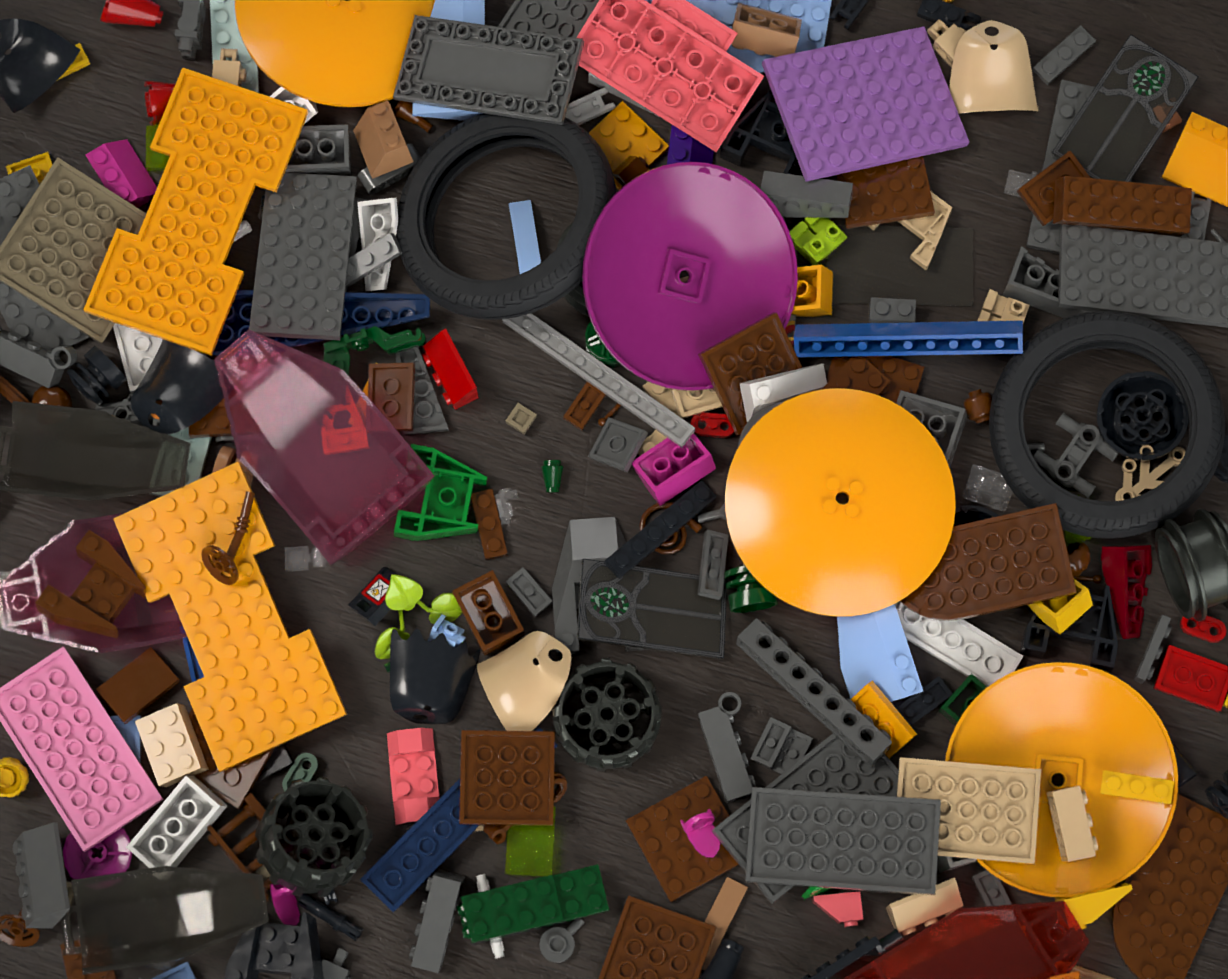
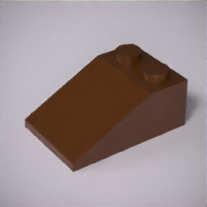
[452,570,525,656]

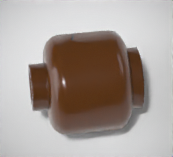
[963,389,992,424]

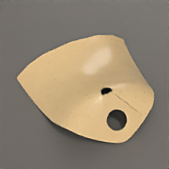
[949,20,1039,114]
[477,631,571,731]

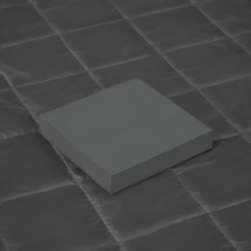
[588,417,648,473]

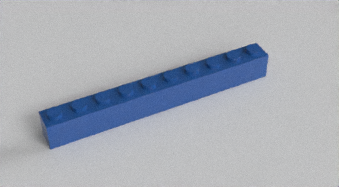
[794,321,1023,357]

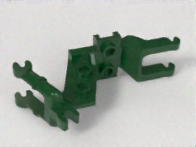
[277,326,426,427]

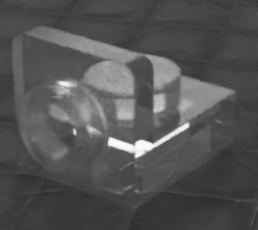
[1004,170,1037,197]
[495,488,518,525]

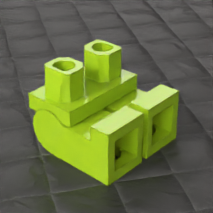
[790,217,847,265]

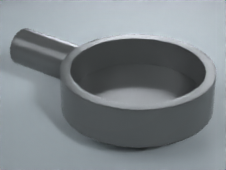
[539,918,585,963]

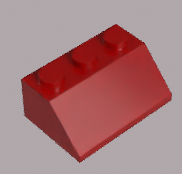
[422,329,479,410]

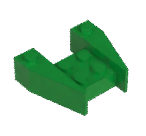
[394,444,487,541]

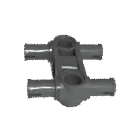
[1033,412,1118,498]

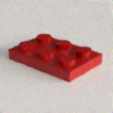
[1153,645,1228,712]

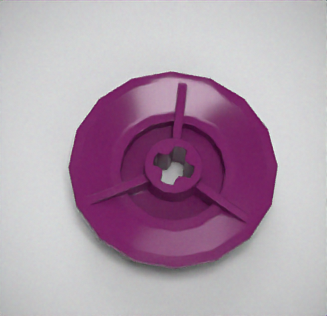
[63,828,133,888]

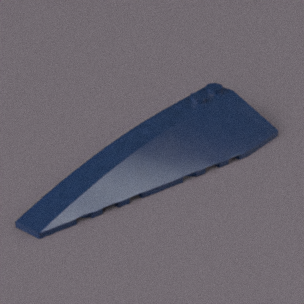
[201,290,430,357]

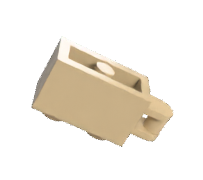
[927,20,966,67]
[212,48,246,87]

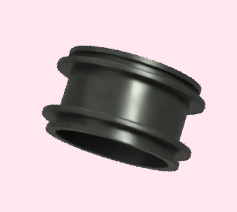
[1155,508,1228,621]

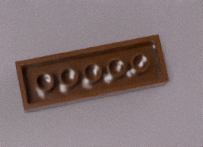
[1053,175,1192,236]

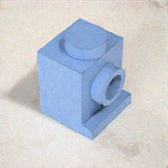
[428,614,466,648]

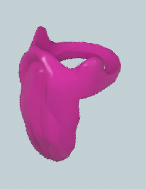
[680,809,720,858]
[270,884,300,926]

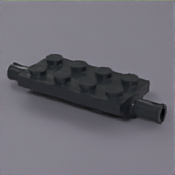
[801,929,904,979]

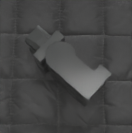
[175,0,206,60]

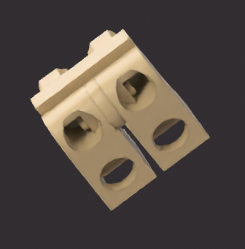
[978,289,1030,322]

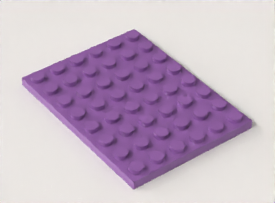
[762,27,969,182]

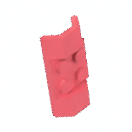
[387,728,440,825]

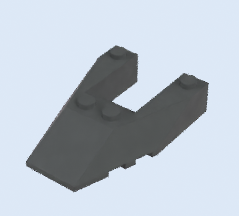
[552,517,648,657]

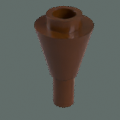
[394,101,433,133]

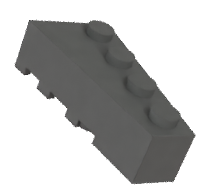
[760,171,853,218]
[1003,246,1092,318]
[409,869,466,973]

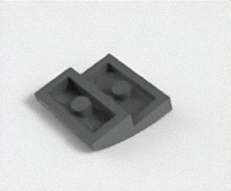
[751,717,814,775]

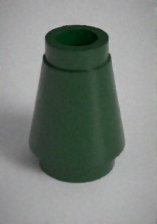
[541,460,563,493]

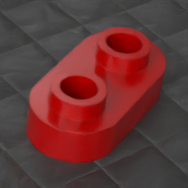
[691,412,734,438]
[1180,616,1226,643]

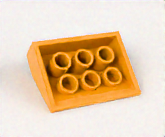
[1161,112,1228,207]

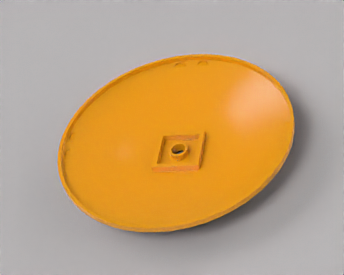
[235,0,435,107]
[725,388,955,617]
[945,662,1178,897]

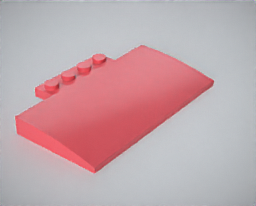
[576,0,764,152]

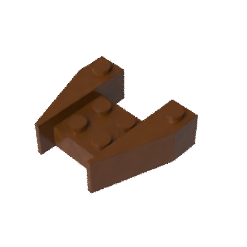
[35,530,147,638]

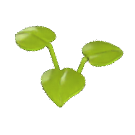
[375,574,462,659]

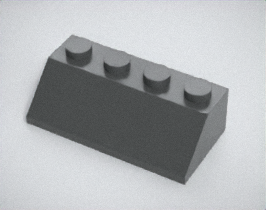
[285,124,351,176]
[13,823,70,928]

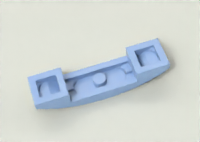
[509,200,541,274]

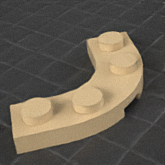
[637,382,679,456]

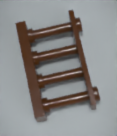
[206,793,306,903]

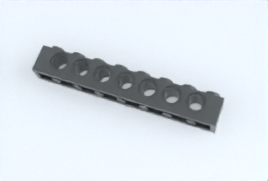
[736,618,892,768]

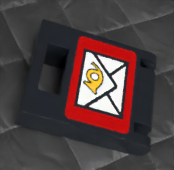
[348,567,398,626]

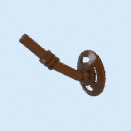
[201,491,255,585]
[0,865,65,947]

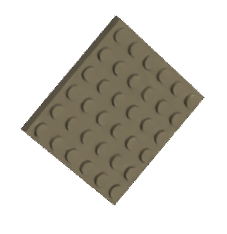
[0,157,146,344]

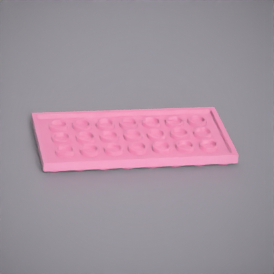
[0,646,164,852]

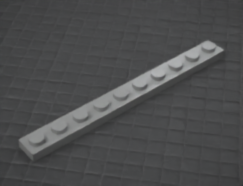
[502,313,695,448]

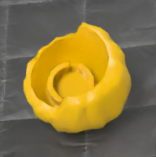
[0,757,29,798]

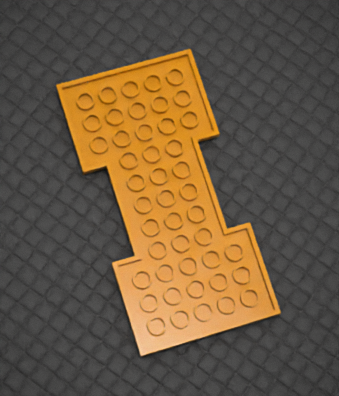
[83,67,308,356]
[113,462,347,772]

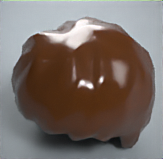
[31,385,72,424]
[1067,541,1091,577]

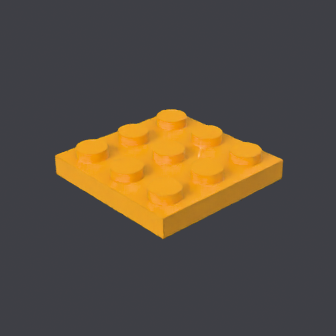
[589,101,669,190]

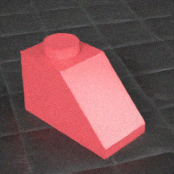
[812,891,863,927]

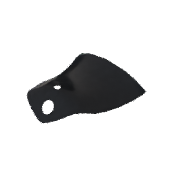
[0,18,80,113]
[131,339,241,435]

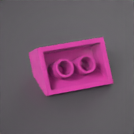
[85,139,157,208]
[632,433,716,506]

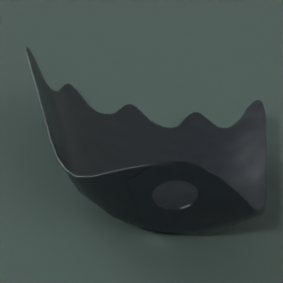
[390,629,480,724]

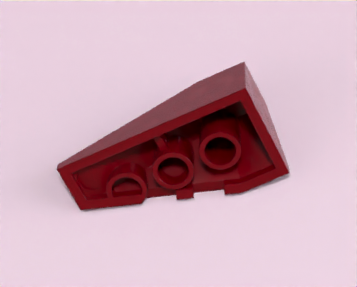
[1101,545,1152,639]

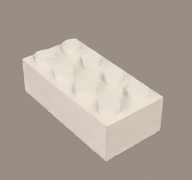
[127,775,228,878]

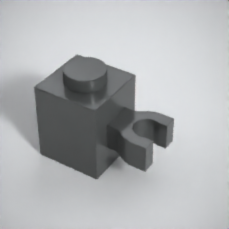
[322,948,352,979]

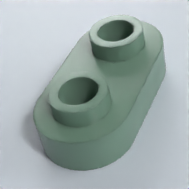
[282,753,319,791]

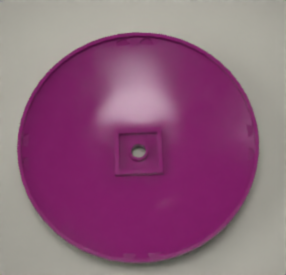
[582,162,798,391]

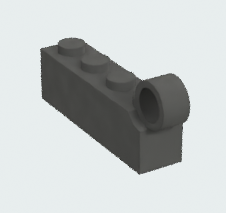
[0,325,77,388]
[698,692,756,803]

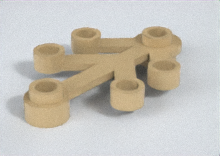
[1115,445,1186,501]

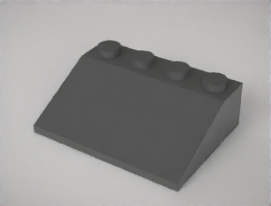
[896,390,967,468]

